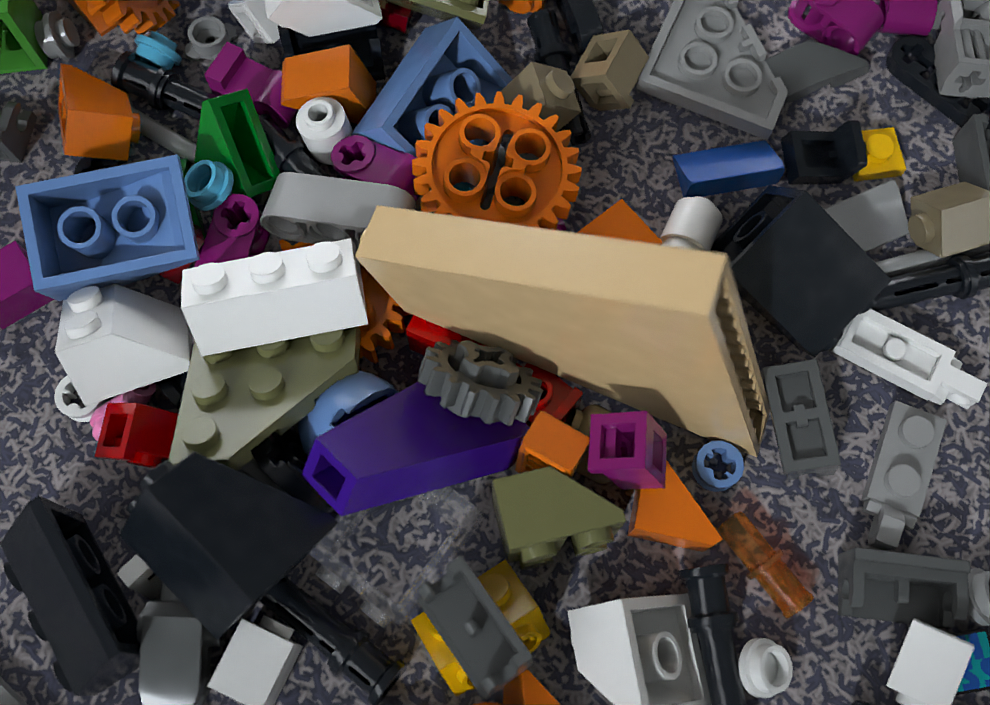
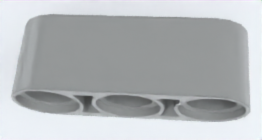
[260,172,416,250]

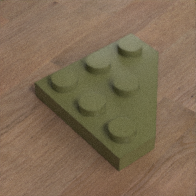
[169,326,361,471]

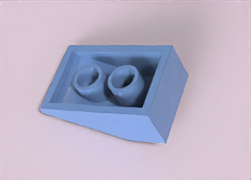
[15,154,200,301]

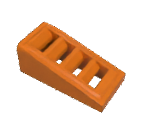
[515,411,590,479]

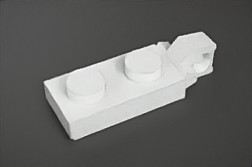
[831,309,988,409]

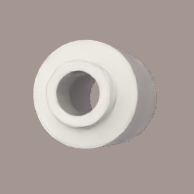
[296,97,353,165]
[660,196,723,252]

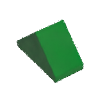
[194,88,280,198]

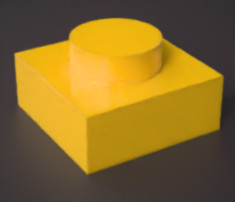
[852,127,906,182]

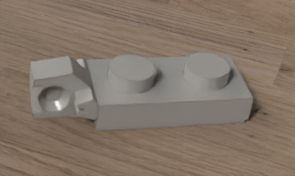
[861,400,947,551]

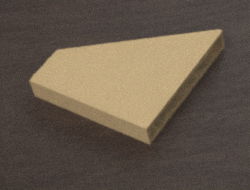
[355,205,770,457]

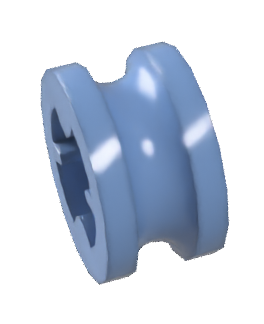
[692,440,744,492]

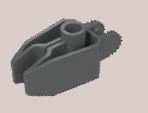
[136,582,228,705]

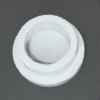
[739,638,793,698]

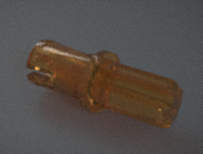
[718,511,814,619]

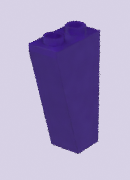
[301,382,530,516]

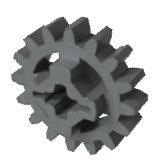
[418,340,543,426]

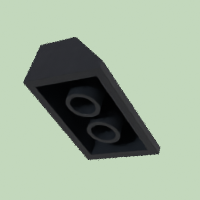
[0,496,141,696]

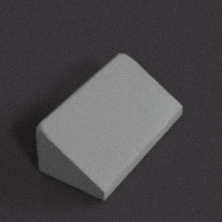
[824,179,909,252]

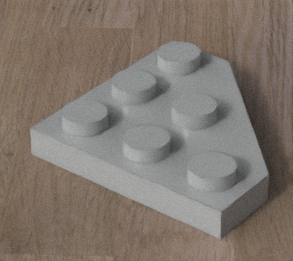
[635,0,788,140]

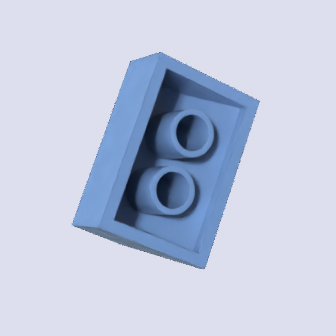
[351,16,513,158]

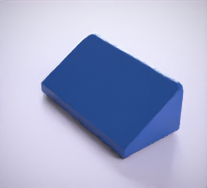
[672,140,785,198]

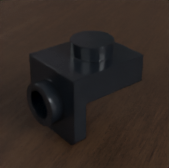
[780,120,867,184]

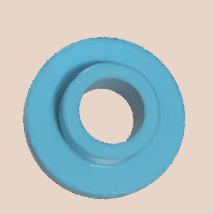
[134,31,182,69]
[184,160,234,211]

